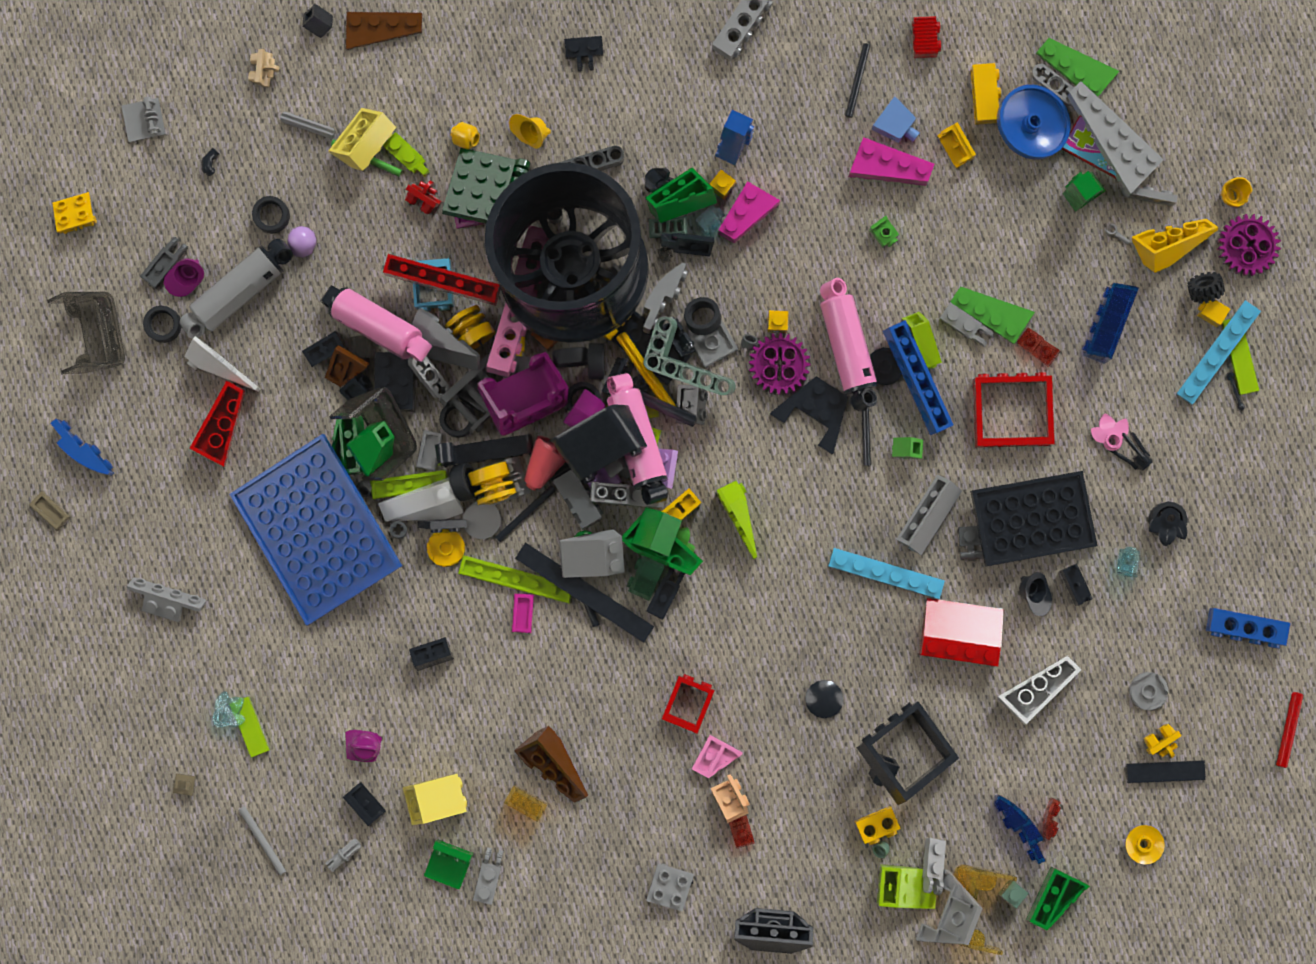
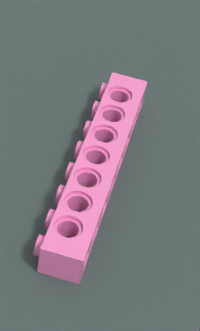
[486,226,549,377]

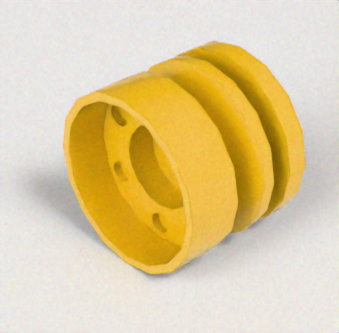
[445,305,496,350]
[468,461,516,505]

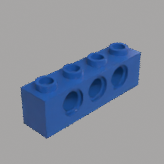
[1206,608,1290,649]

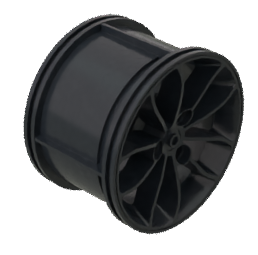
[485,163,649,343]

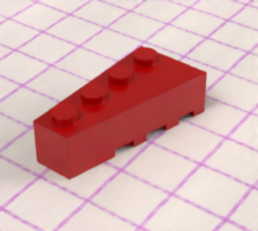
[189,381,245,467]

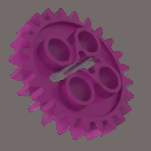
[1217,214,1281,276]
[748,333,811,395]

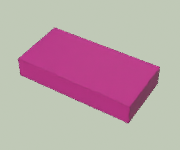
[512,594,534,633]

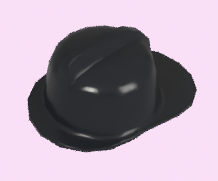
[1019,572,1052,616]

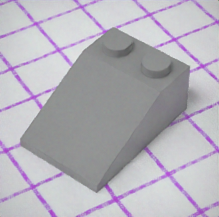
[559,529,624,578]

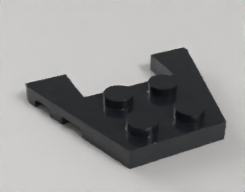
[770,376,848,455]

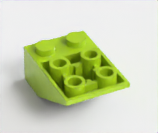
[877,864,936,909]

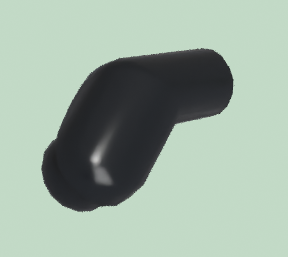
[201,147,219,176]

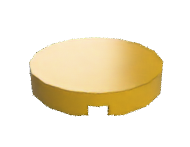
[427,529,465,567]

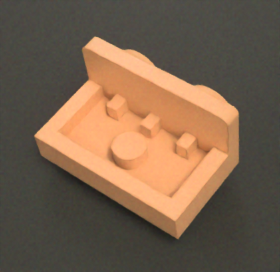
[711,774,750,823]

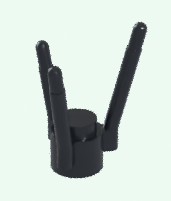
[1108,432,1153,471]

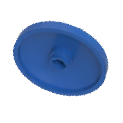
[997,85,1071,160]

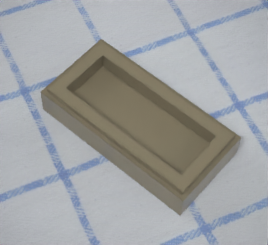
[29,491,71,531]

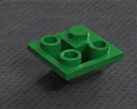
[346,421,394,477]

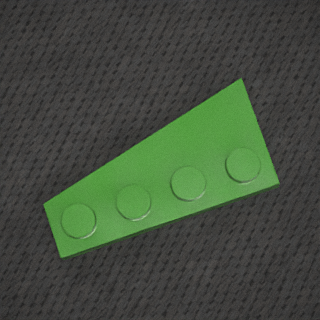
[1036,38,1119,97]
[950,286,1035,344]

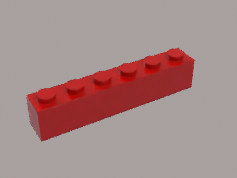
[383,254,501,306]

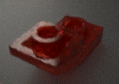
[1017,327,1060,367]
[1043,797,1061,840]
[729,815,755,849]

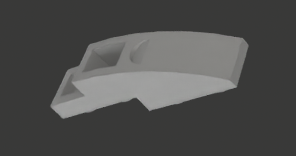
[643,263,688,334]
[590,482,664,508]

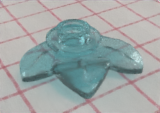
[212,691,245,728]

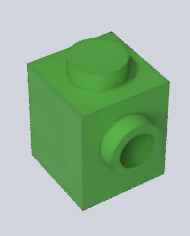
[892,437,923,459]

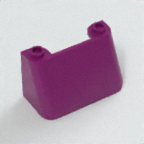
[477,352,568,436]

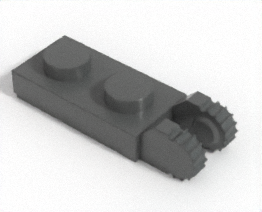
[140,237,188,289]

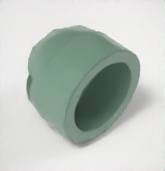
[872,841,890,858]

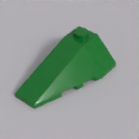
[622,512,703,576]

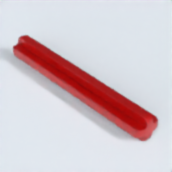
[1276,692,1303,768]

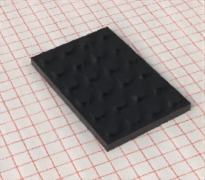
[970,471,1098,567]

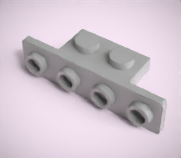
[127,577,206,622]

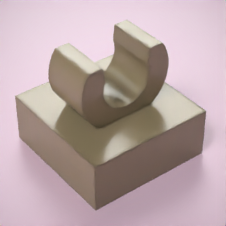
[173,773,196,796]

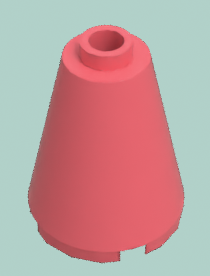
[524,435,565,491]

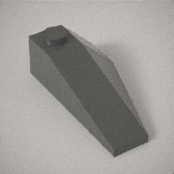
[411,308,480,371]

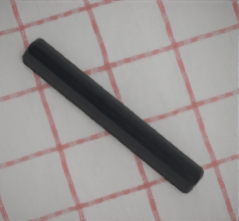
[633,387,697,427]

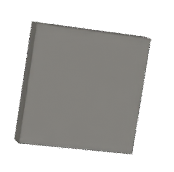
[688,320,738,368]

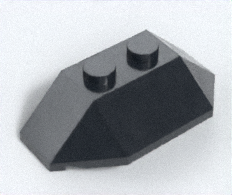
[734,908,813,954]

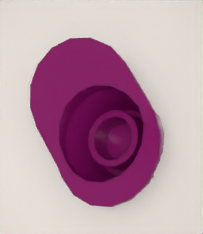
[164,258,204,297]
[345,730,382,762]

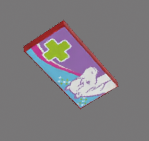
[1061,115,1116,179]

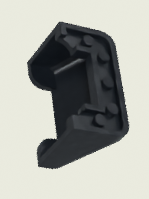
[552,404,647,484]

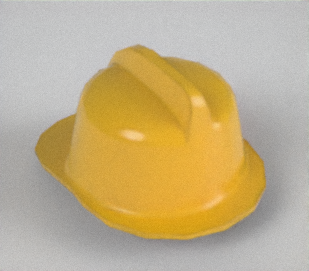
[509,114,551,149]

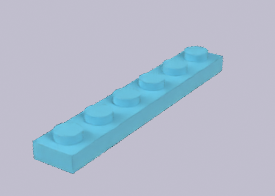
[1177,300,1261,405]
[828,548,945,599]

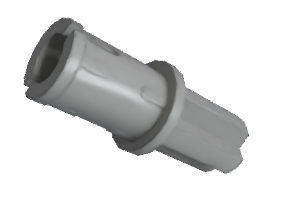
[325,839,361,872]

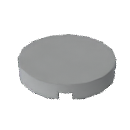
[463,502,501,539]
[1129,672,1169,711]

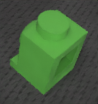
[869,216,899,248]

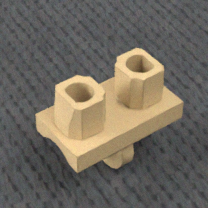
[248,49,280,87]

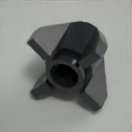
[644,168,674,193]

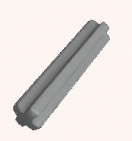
[280,112,335,139]

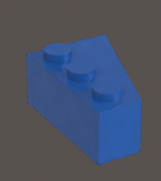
[715,110,754,165]

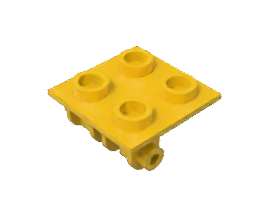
[53,192,97,234]

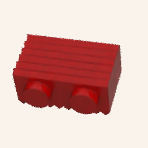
[912,16,941,59]

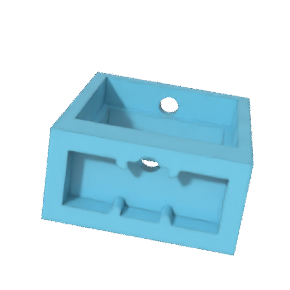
[413,258,454,312]

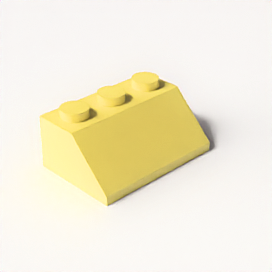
[328,108,396,171]

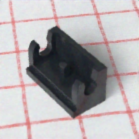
[302,330,345,367]
[1059,563,1093,606]
[409,637,454,671]
[343,782,386,826]

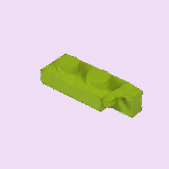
[383,132,429,177]

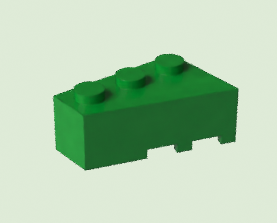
[1062,171,1106,212]

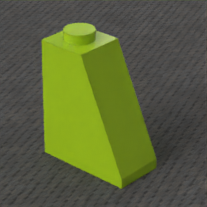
[902,312,942,369]

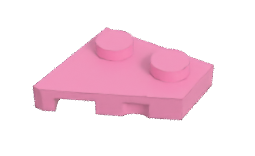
[692,735,743,778]

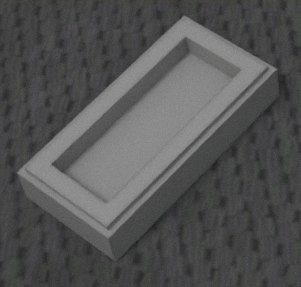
[416,430,443,471]

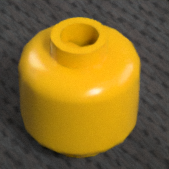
[450,122,480,150]

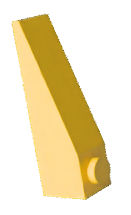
[1132,219,1218,273]

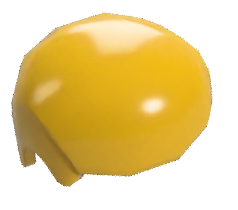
[1221,177,1253,207]

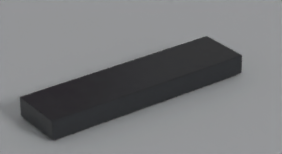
[1126,760,1206,783]

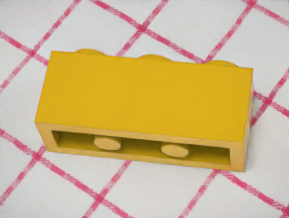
[970,63,1001,125]

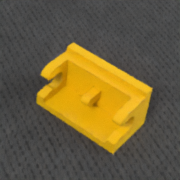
[937,122,976,168]

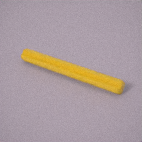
[616,332,677,407]

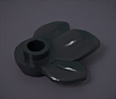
[1149,508,1188,546]

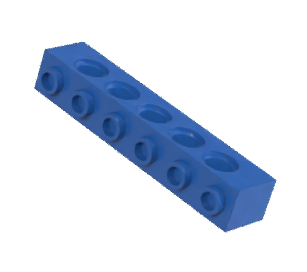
[882,320,954,435]

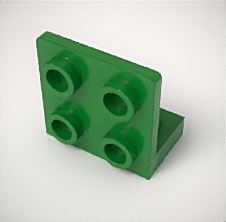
[424,839,474,889]

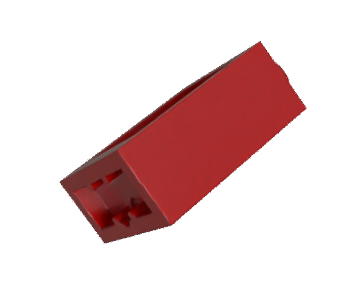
[662,674,715,734]

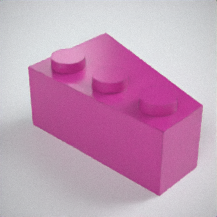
[718,181,780,243]

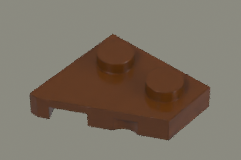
[325,345,370,387]

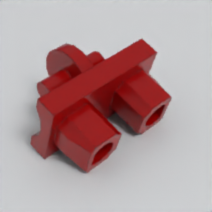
[405,180,442,215]

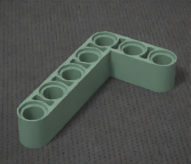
[644,317,736,396]

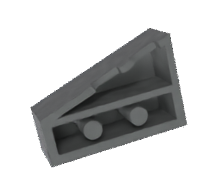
[553,470,604,530]

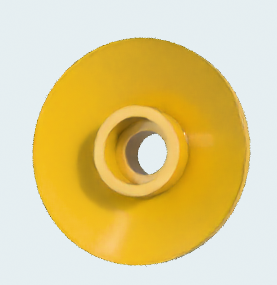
[1125,825,1165,864]

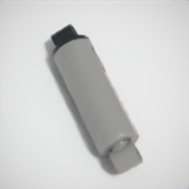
[180,238,293,339]

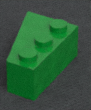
[645,168,717,223]
[332,414,364,475]
[1026,866,1090,930]

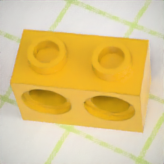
[661,488,702,520]
[854,806,901,846]

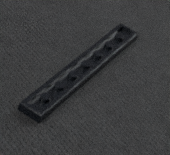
[515,542,654,643]

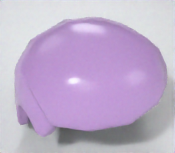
[287,226,316,258]

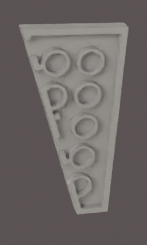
[1067,82,1164,197]

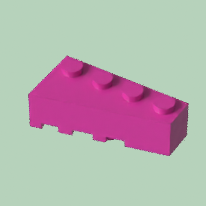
[848,137,935,186]

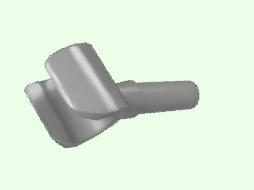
[1105,223,1130,245]

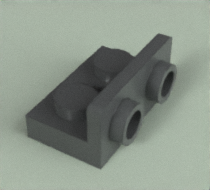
[675,385,708,425]

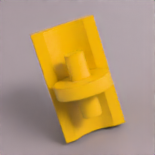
[1144,723,1182,758]

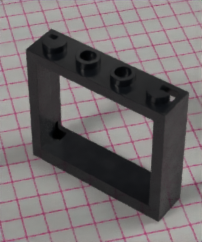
[856,701,959,805]

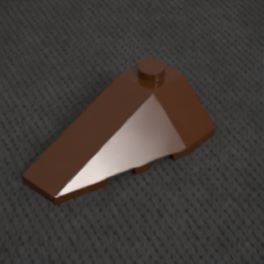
[514,726,588,803]

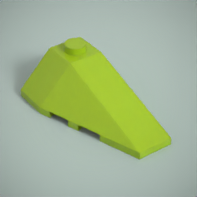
[716,480,757,559]

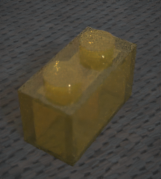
[504,785,548,822]

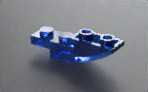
[994,794,1045,864]

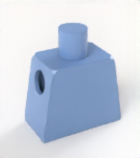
[872,96,920,143]

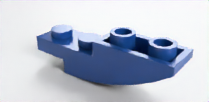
[50,419,115,476]

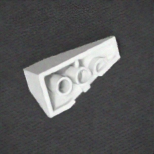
[185,336,261,392]
[378,477,464,521]

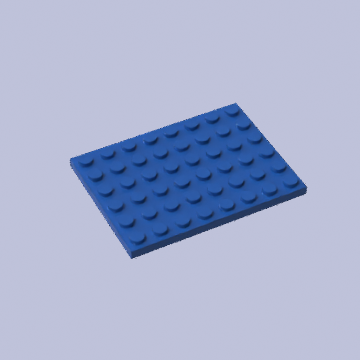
[229,434,402,626]

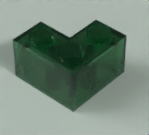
[626,556,665,601]

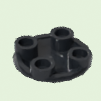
[805,680,844,719]

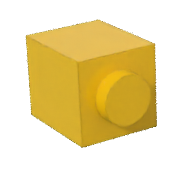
[709,169,736,199]
[1197,300,1230,327]
[768,310,788,333]

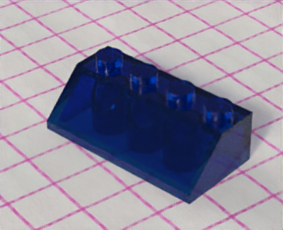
[1082,283,1139,364]

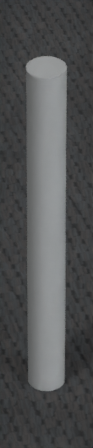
[238,806,286,875]

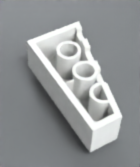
[997,656,1081,725]

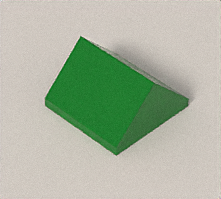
[632,507,682,557]

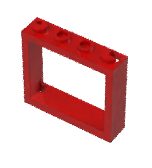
[973,372,1055,448]

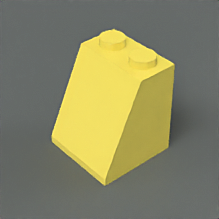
[403,774,467,825]

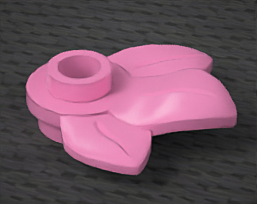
[1091,414,1129,451]

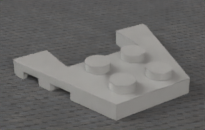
[916,869,982,945]

